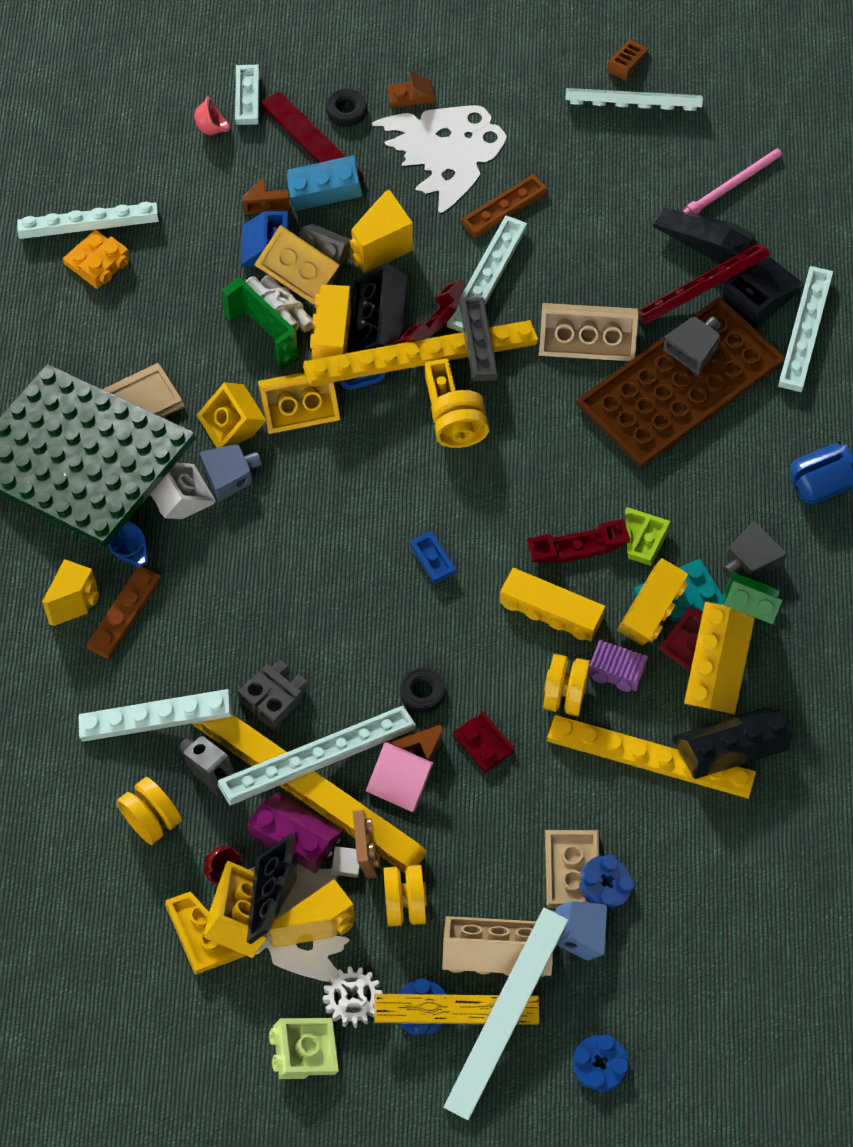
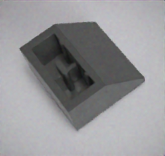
[299,224,352,285]

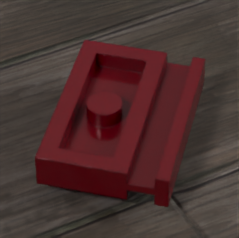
[453,711,515,773]

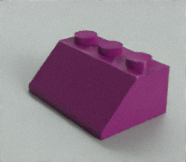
[247,792,344,874]

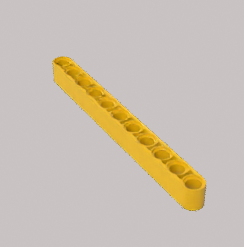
[192,714,427,873]

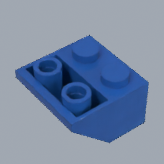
[241,211,289,267]

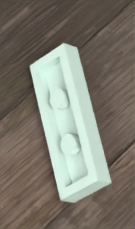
[235,65,259,125]

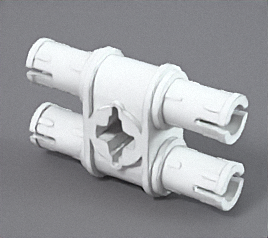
[245,275,313,332]

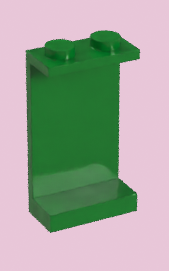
[221,277,299,370]
[723,572,782,624]

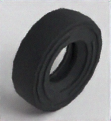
[326,88,367,127]
[400,667,446,713]

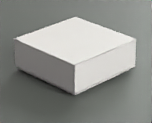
[331,846,359,878]

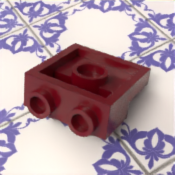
[658,607,703,672]

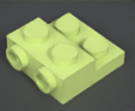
[269,1018,339,1079]

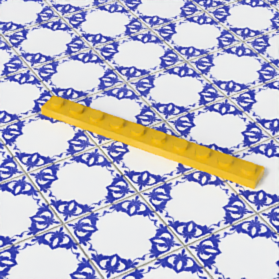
[303,320,538,386]

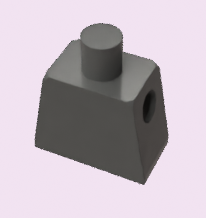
[663,317,721,375]
[723,521,787,580]
[180,736,235,798]

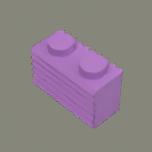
[588,640,648,692]

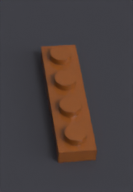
[86,567,161,660]

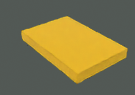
[254,225,340,305]

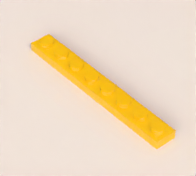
[547,715,756,799]

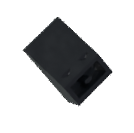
[722,257,805,328]

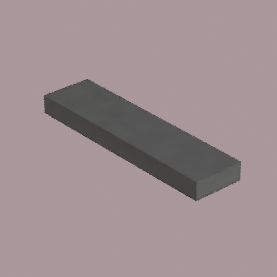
[459,297,498,381]

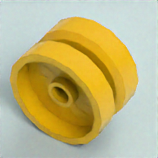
[431,390,489,448]
[543,654,590,717]
[116,777,182,845]
[383,865,427,927]

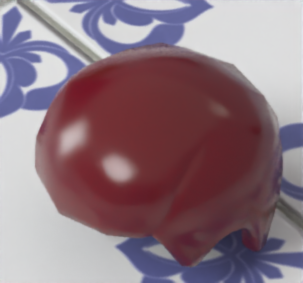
[204,845,246,886]

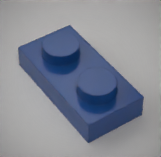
[410,531,456,585]

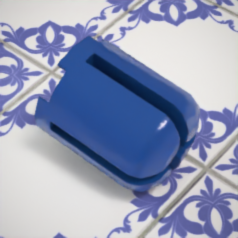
[790,440,853,505]

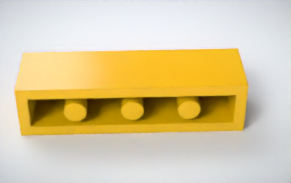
[500,568,605,642]

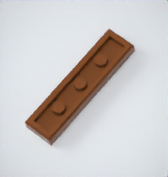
[460,174,548,239]

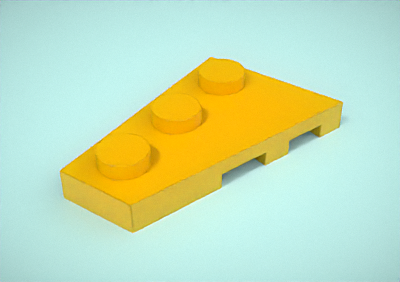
[165,892,245,975]

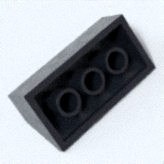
[347,263,407,353]
[672,707,793,779]

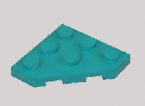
[633,558,724,622]

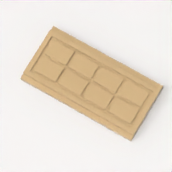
[102,363,185,418]

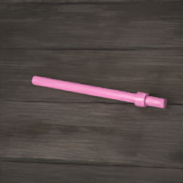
[683,148,782,215]

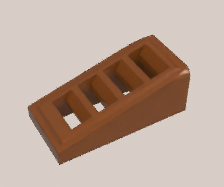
[607,39,649,81]

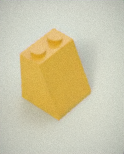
[350,189,413,273]

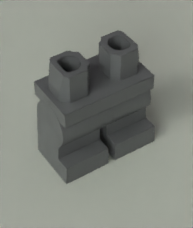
[238,660,308,732]

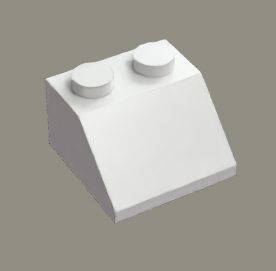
[150,463,216,519]

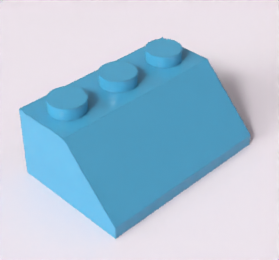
[287,155,363,211]

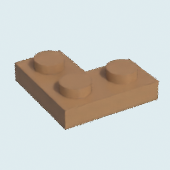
[353,810,381,879]

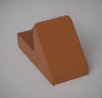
[387,71,435,108]
[242,178,290,215]
[392,725,443,762]

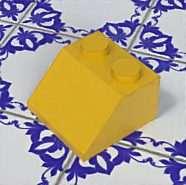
[197,382,267,448]
[42,559,99,626]

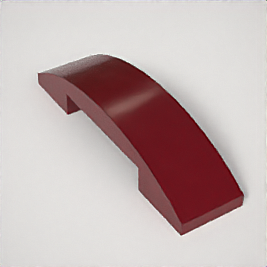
[397,279,464,344]
[526,519,630,563]

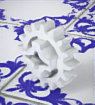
[323,966,382,1028]

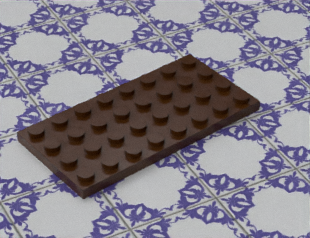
[576,296,785,469]

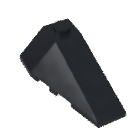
[652,207,755,264]
[246,833,298,944]

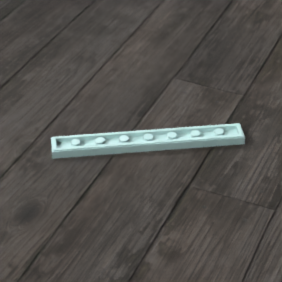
[218,706,416,805]
[443,907,568,1121]

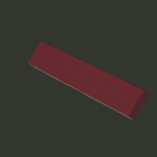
[261,91,364,182]
[638,243,770,325]

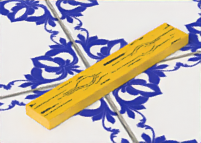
[374,994,539,1025]

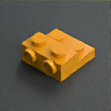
[63,230,130,289]

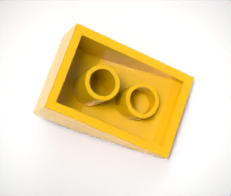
[204,861,268,958]
[268,879,355,948]

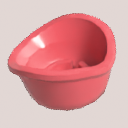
[194,96,231,136]

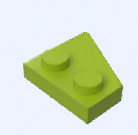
[625,507,671,566]

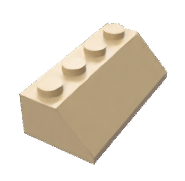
[539,303,638,361]
[442,916,553,977]

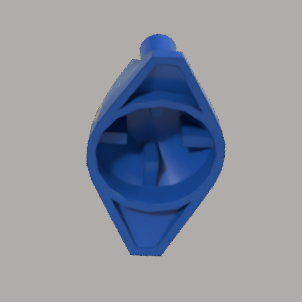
[107,521,147,568]

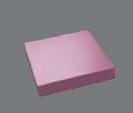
[366,742,434,812]

